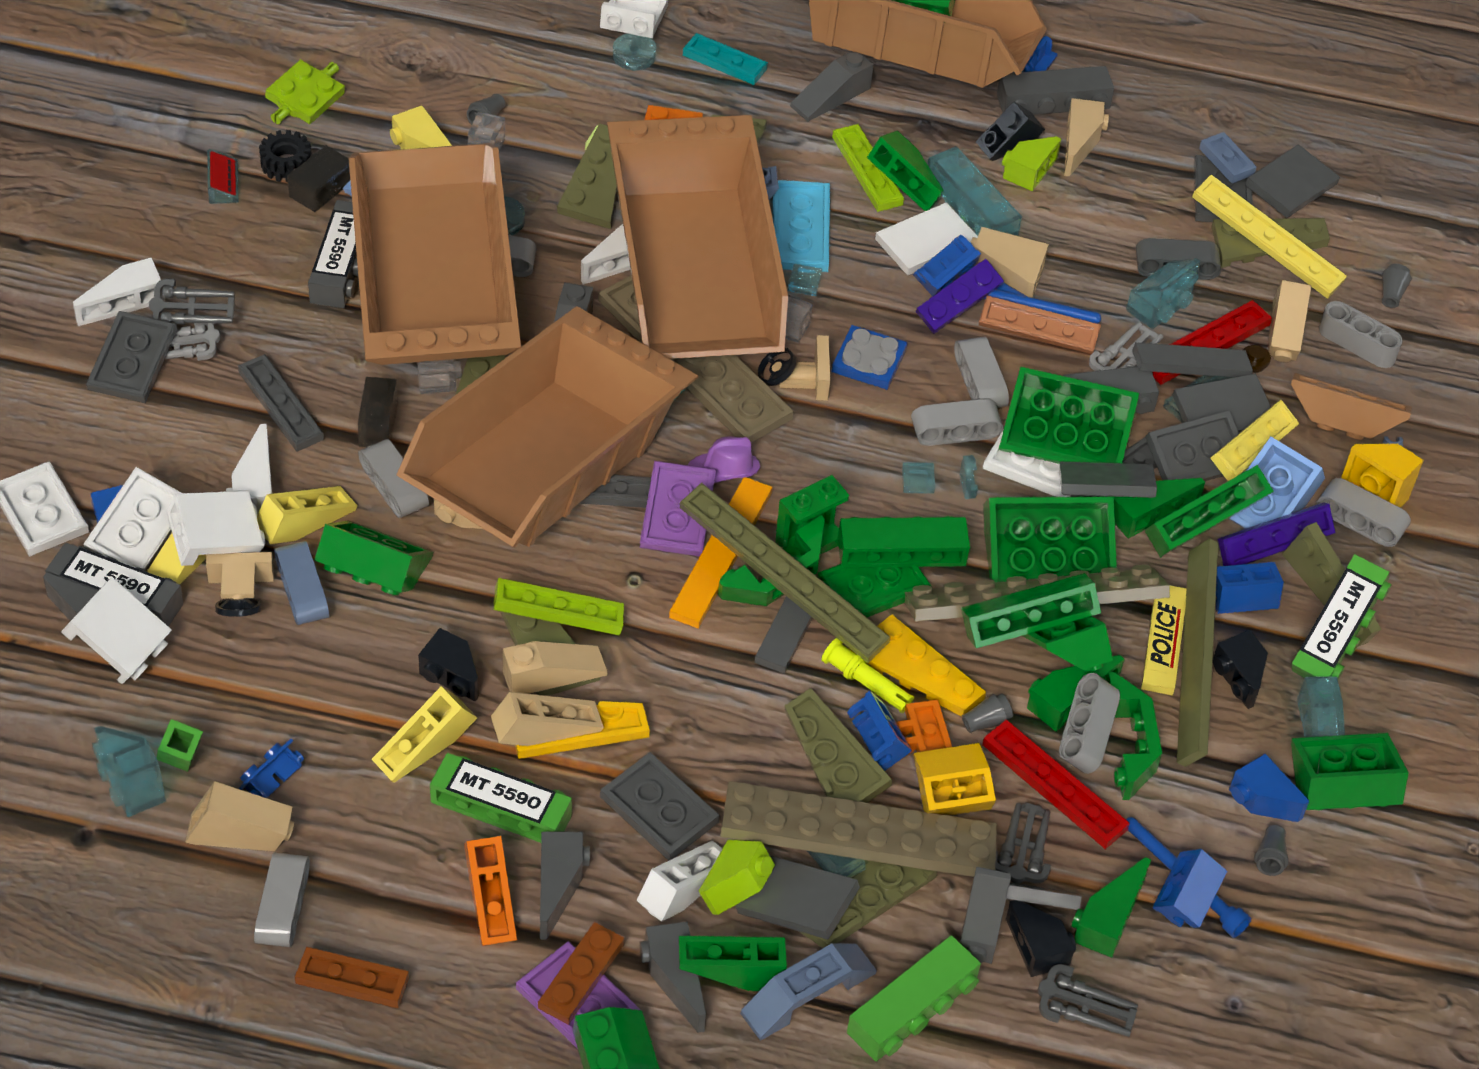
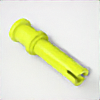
[821,638,914,713]

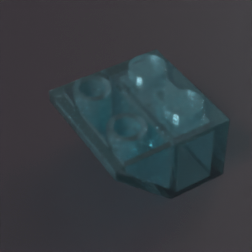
[1126,258,1200,330]
[92,726,166,817]

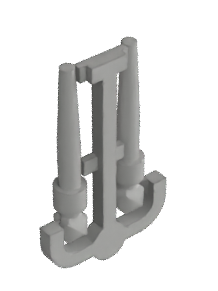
[1089,321,1163,371]
[165,323,220,361]

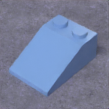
[1229,436,1325,529]

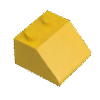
[1341,444,1424,508]

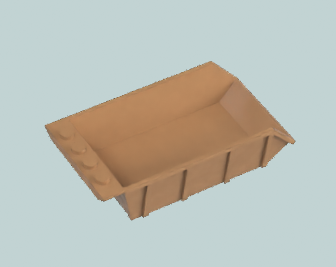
[809,0,1047,88]
[607,115,788,359]
[349,143,521,365]
[396,306,699,548]

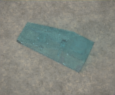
[1297,677,1345,737]

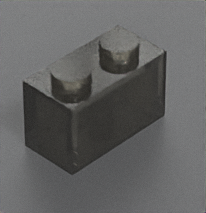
[287,145,350,212]
[357,377,398,448]

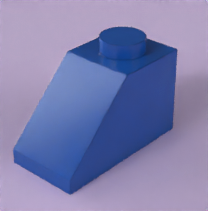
[1229,754,1309,822]

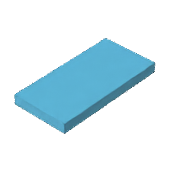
[772,180,830,272]

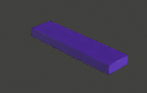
[1218,502,1335,566]

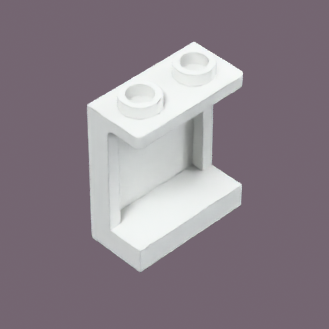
[600,0,668,38]
[167,491,265,566]
[61,577,171,684]

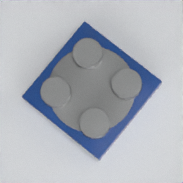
[831,325,908,390]

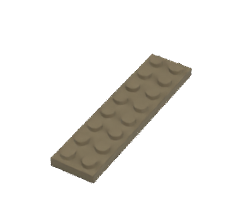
[598,275,794,443]
[905,565,1170,622]
[720,781,997,877]

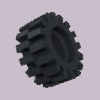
[259,130,312,182]

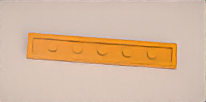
[669,477,773,629]

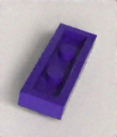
[916,259,1004,334]

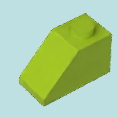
[1002,136,1061,191]
[699,840,775,915]

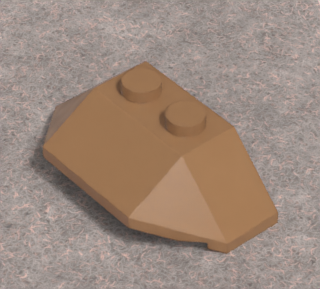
[1291,373,1412,440]

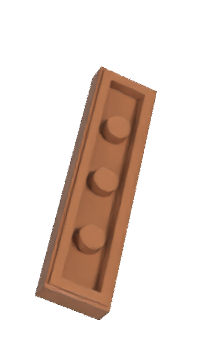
[979,295,1101,354]

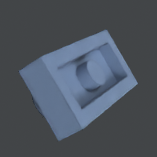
[1199,132,1256,183]

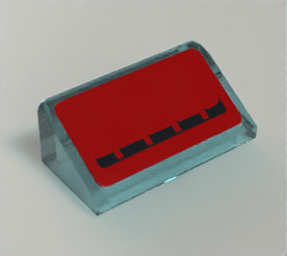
[207,149,239,204]

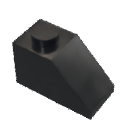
[1006,900,1076,977]

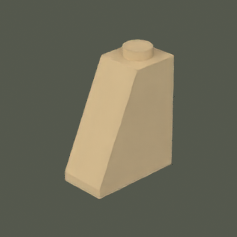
[971,227,1049,298]
[1267,280,1311,362]
[185,781,294,851]

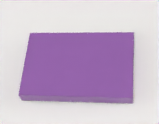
[640,461,716,557]
[516,941,640,1049]

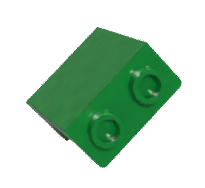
[775,475,849,557]

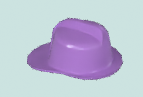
[687,436,760,483]

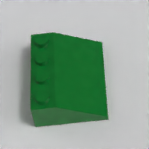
[999,367,1140,464]
[983,497,1117,583]

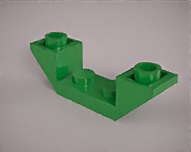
[718,515,825,606]
[1107,672,1162,800]

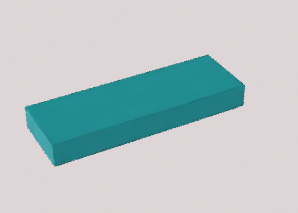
[683,33,768,85]

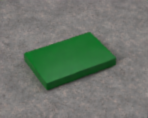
[817,564,932,618]

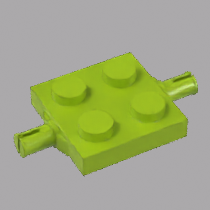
[265,59,345,124]

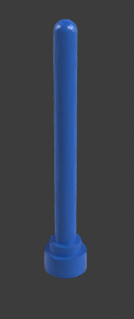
[983,290,1101,324]
[1126,817,1252,938]

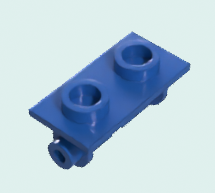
[1012,36,1058,73]
[239,739,304,798]

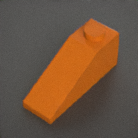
[464,836,517,946]

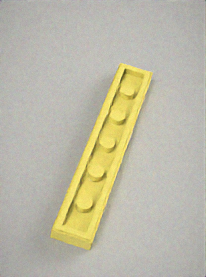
[1192,175,1347,299]

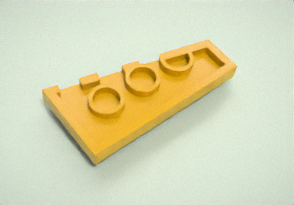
[848,615,986,717]
[515,701,650,759]

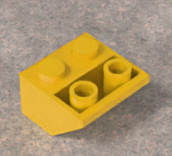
[913,743,996,816]

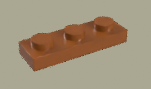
[538,922,624,1025]
[295,947,409,1008]

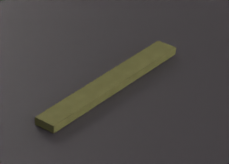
[680,483,890,663]
[1177,538,1218,767]

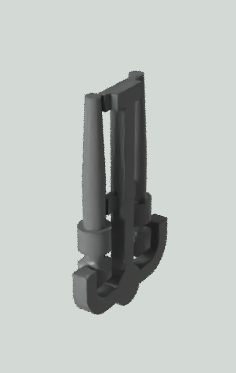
[149,279,235,325]
[995,803,1051,884]
[1038,964,1138,1037]

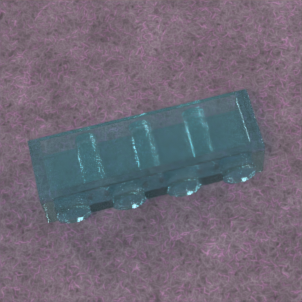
[928,146,1022,236]

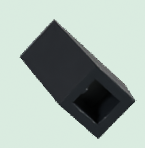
[976,102,1045,161]
[418,628,479,701]
[1212,629,1268,709]

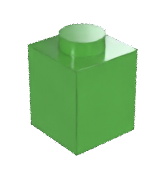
[156,719,203,772]

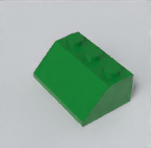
[314,520,434,596]
[1023,616,1113,671]
[1291,733,1409,810]
[573,1007,660,1069]

